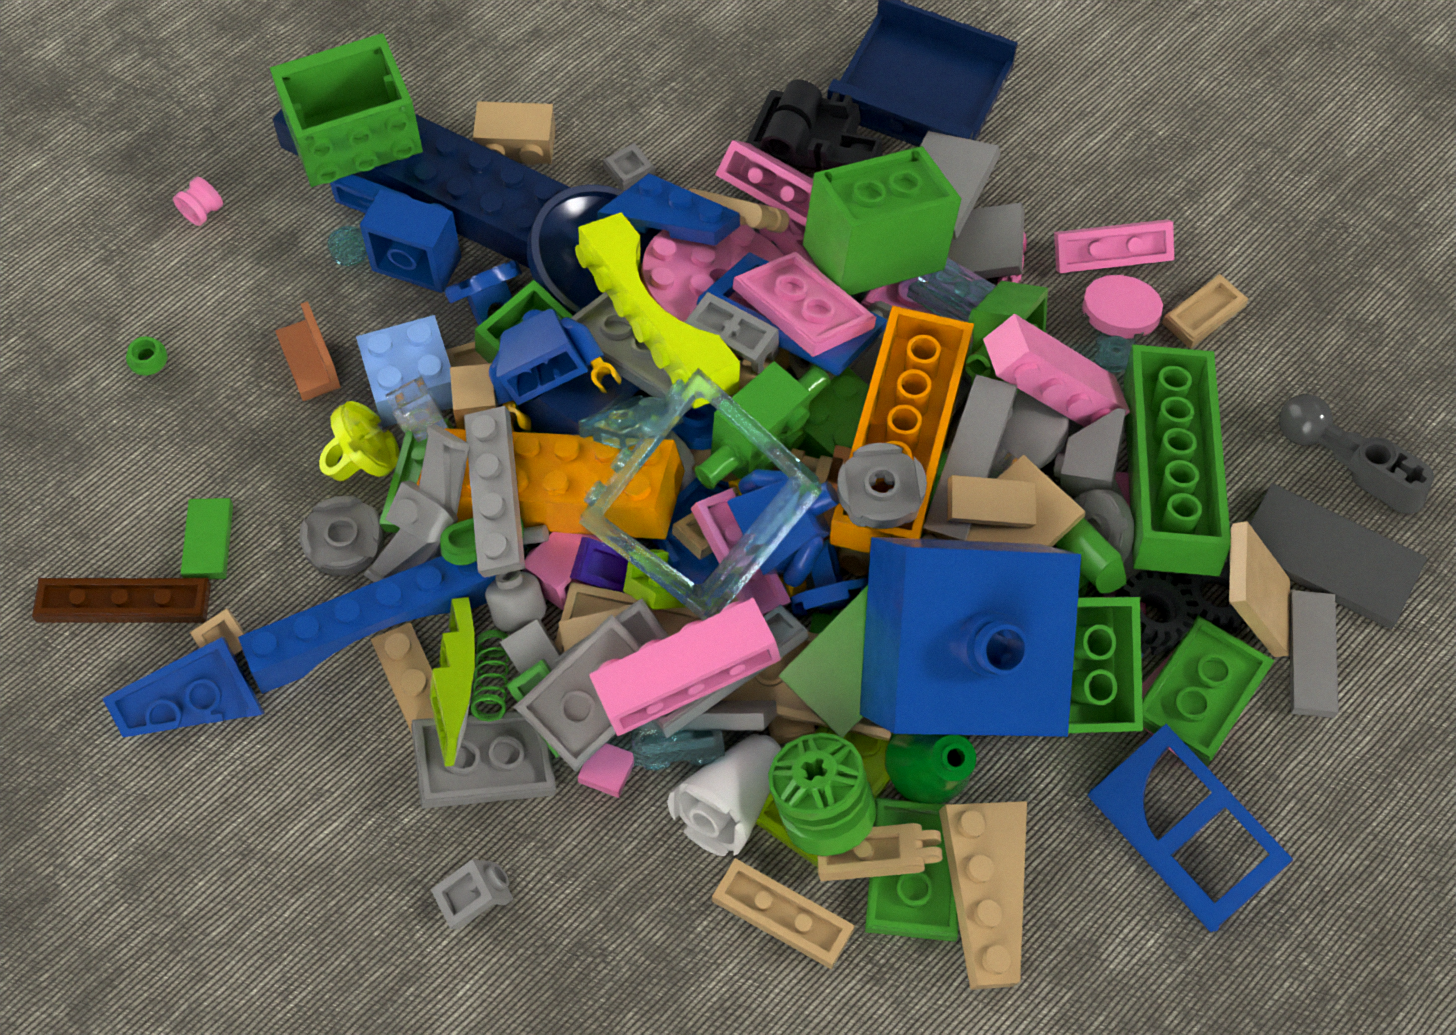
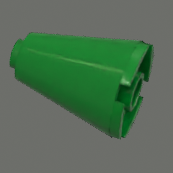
[885,733,976,804]

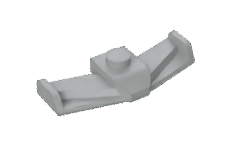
[364,424,470,582]

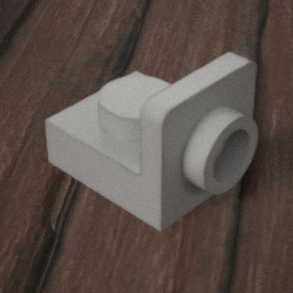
[430,859,513,929]

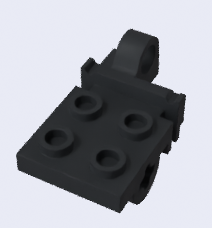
[745,79,883,170]

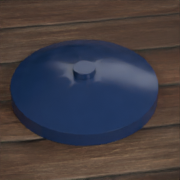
[527,184,662,316]

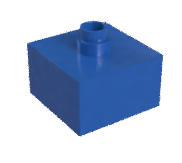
[860,537,1081,737]

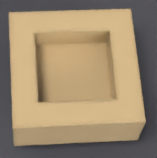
[189,608,245,656]

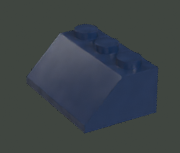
[517,365,640,435]

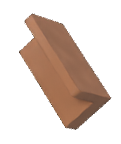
[275,301,341,401]

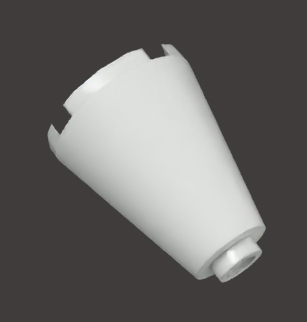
[667,734,781,856]

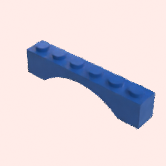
[238,556,496,694]

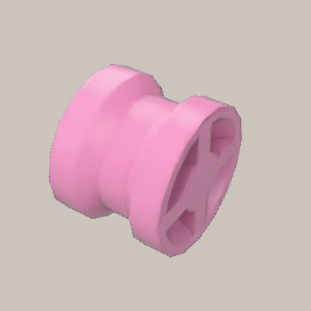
[173,176,223,226]

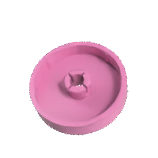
[639,224,785,359]

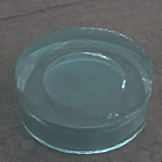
[328,226,367,266]

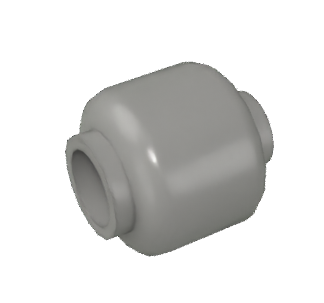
[485,570,546,635]

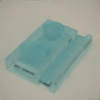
[907,257,996,336]
[578,395,683,450]

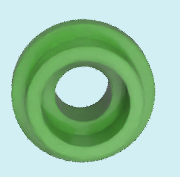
[126,336,168,375]

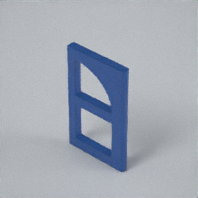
[697,252,887,376]
[1087,724,1294,933]

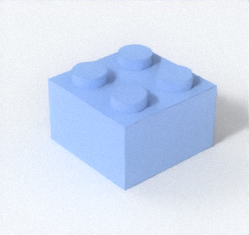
[356,315,453,427]

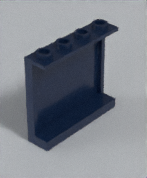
[827,0,1018,147]

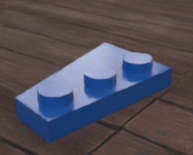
[597,173,740,246]
[102,636,265,737]

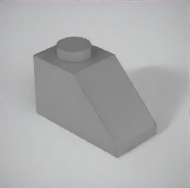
[1054,408,1126,497]

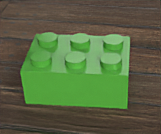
[1068,597,1143,733]

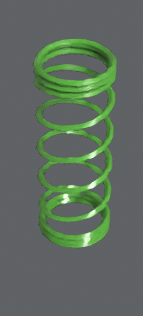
[471,630,510,721]

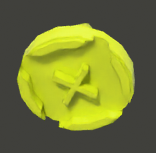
[319,401,400,481]

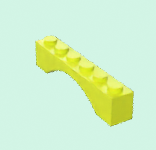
[575,212,740,409]

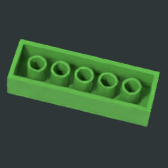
[1123,344,1231,576]

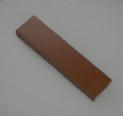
[32,578,211,623]

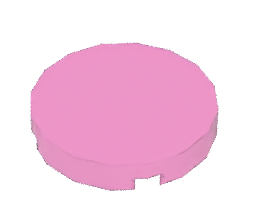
[1082,275,1163,339]

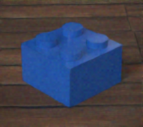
[360,189,462,293]

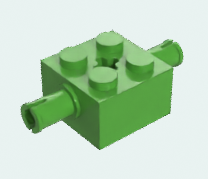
[965,281,1048,394]
[694,361,831,489]

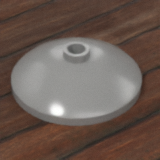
[946,390,1070,479]

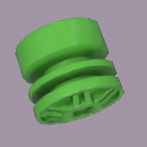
[768,732,877,856]

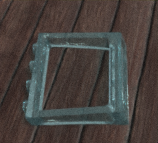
[579,368,822,621]

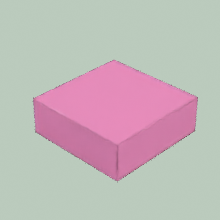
[578,743,636,798]

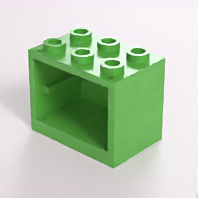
[270,33,423,187]
[803,146,962,295]

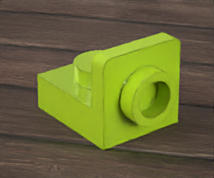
[623,549,691,610]

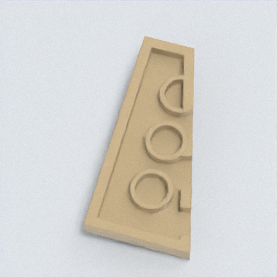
[939,801,1027,990]

